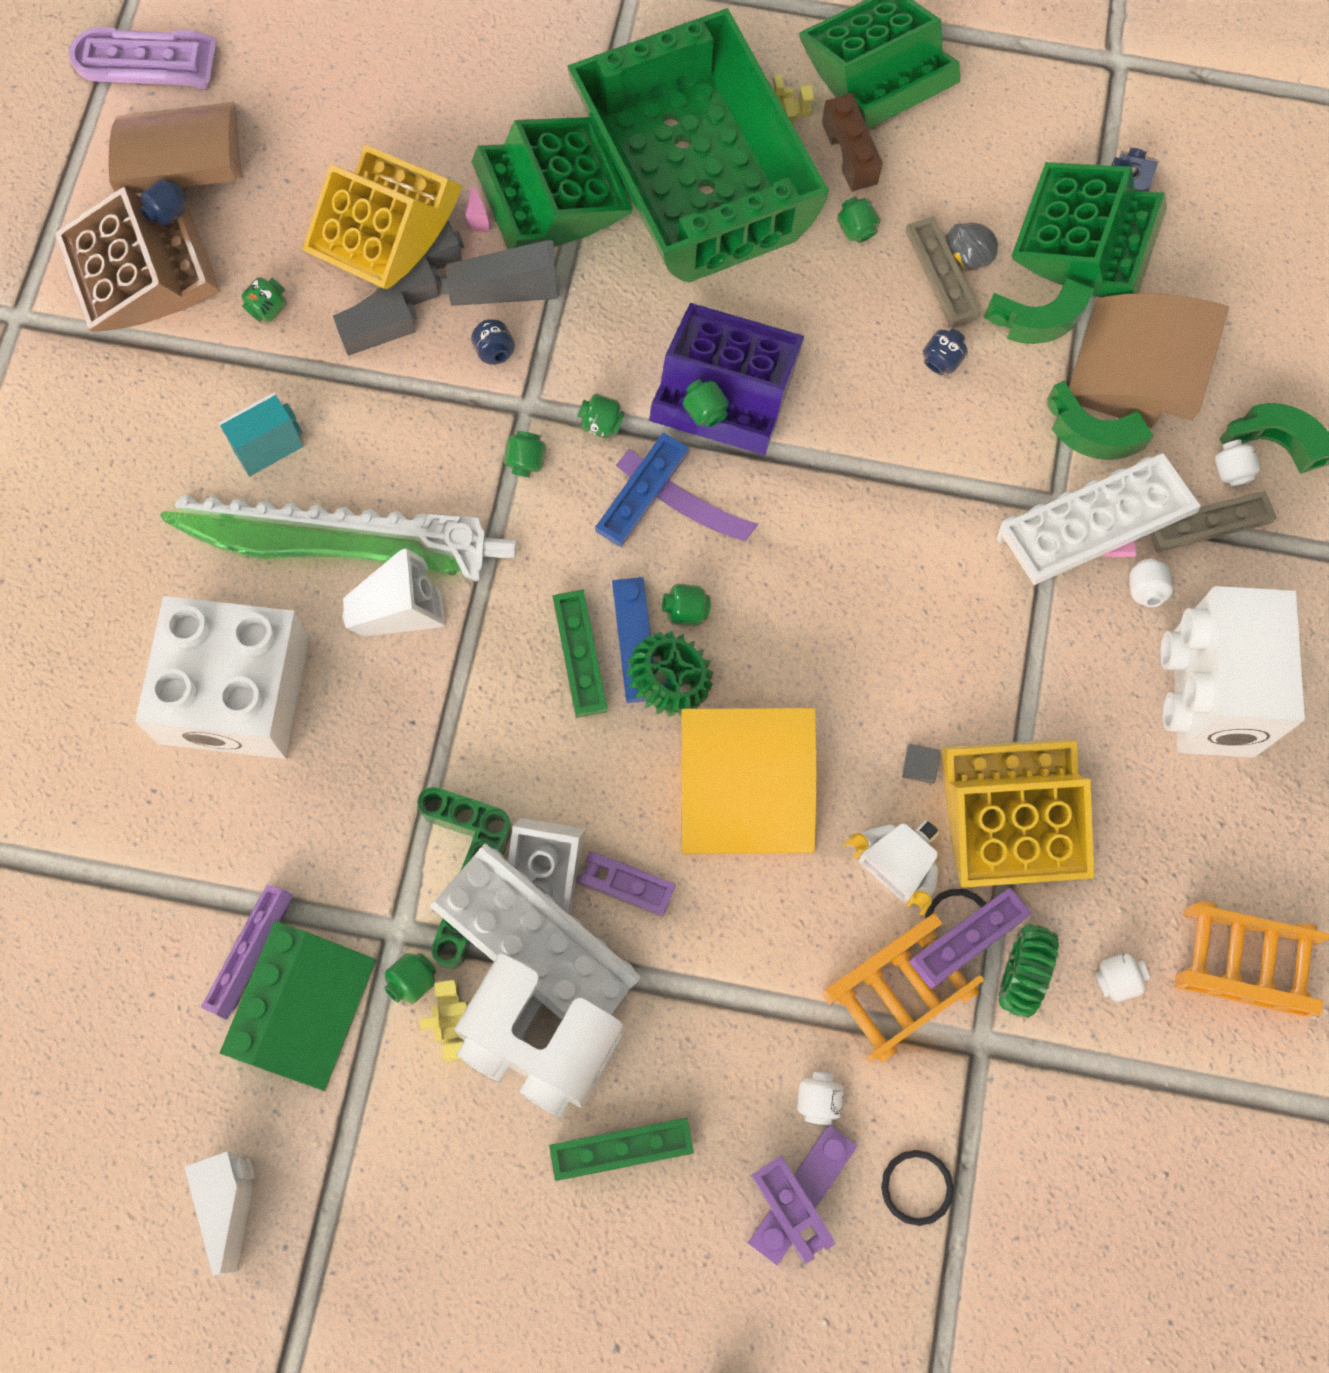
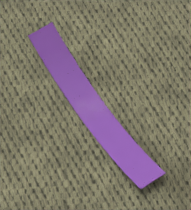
[616,448,759,541]

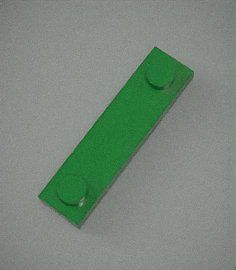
[552,589,607,718]
[549,1118,694,1181]

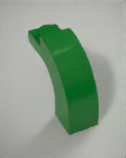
[984,278,1095,344]
[1047,381,1154,460]
[1220,403,1329,474]

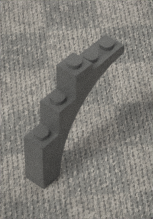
[333,221,464,356]

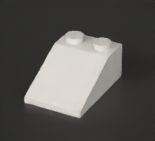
[508,818,586,915]
[184,1151,255,1276]

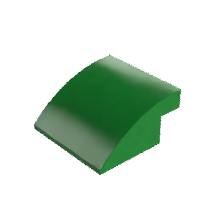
[799,0,960,129]
[471,117,633,249]
[1011,162,1167,297]

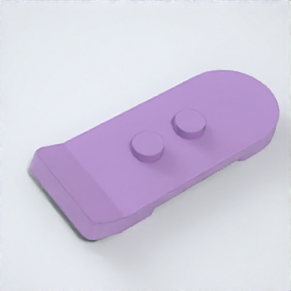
[69,27,216,90]

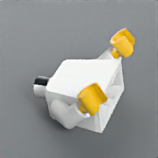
[843,820,939,916]

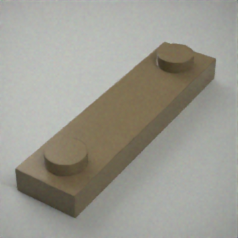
[905,216,981,328]
[1150,491,1277,552]

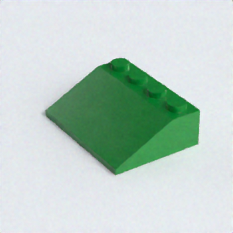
[219,921,377,1091]

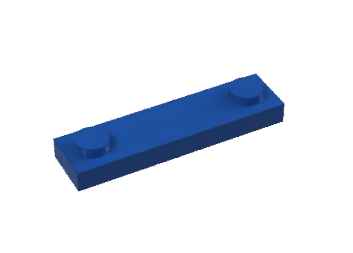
[595,433,689,548]
[612,577,654,704]

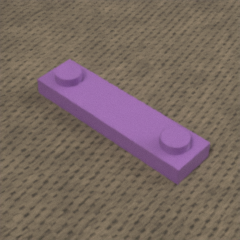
[201,884,293,1020]
[909,887,1032,990]
[747,1125,857,1265]

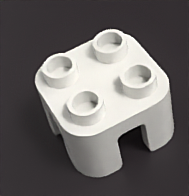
[454,953,624,1118]

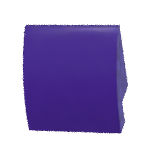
[649,303,804,455]

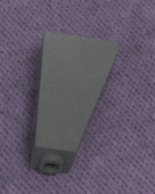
[442,240,557,306]

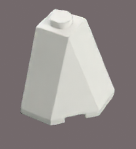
[343,549,445,637]

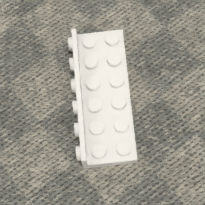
[997,453,1201,585]
[430,844,641,1020]

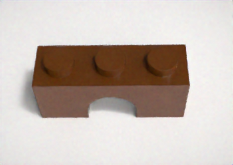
[822,93,883,192]

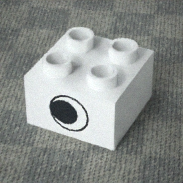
[1160,586,1305,757]
[135,596,310,759]

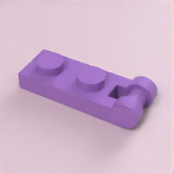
[576,851,676,917]
[750,1155,836,1265]

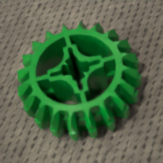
[626,631,714,717]
[999,924,1059,1018]

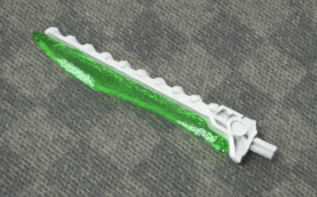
[160,494,517,581]

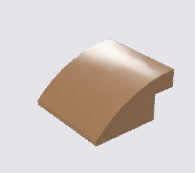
[108,102,242,193]
[55,186,220,332]
[1069,293,1229,428]

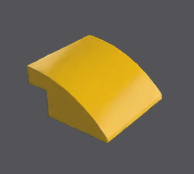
[302,144,463,289]
[680,708,816,854]
[942,738,1094,888]

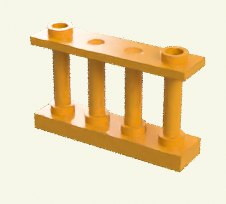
[1174,901,1329,1018]
[821,913,984,1063]

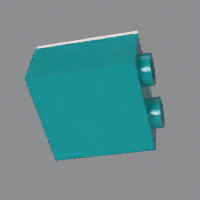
[218,393,303,477]

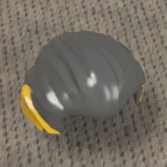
[946,222,998,269]

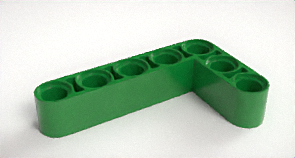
[417,787,512,970]

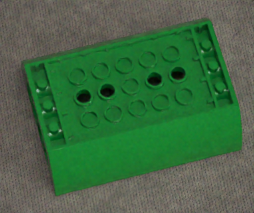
[567,8,829,283]

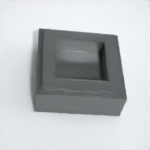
[902,744,940,784]

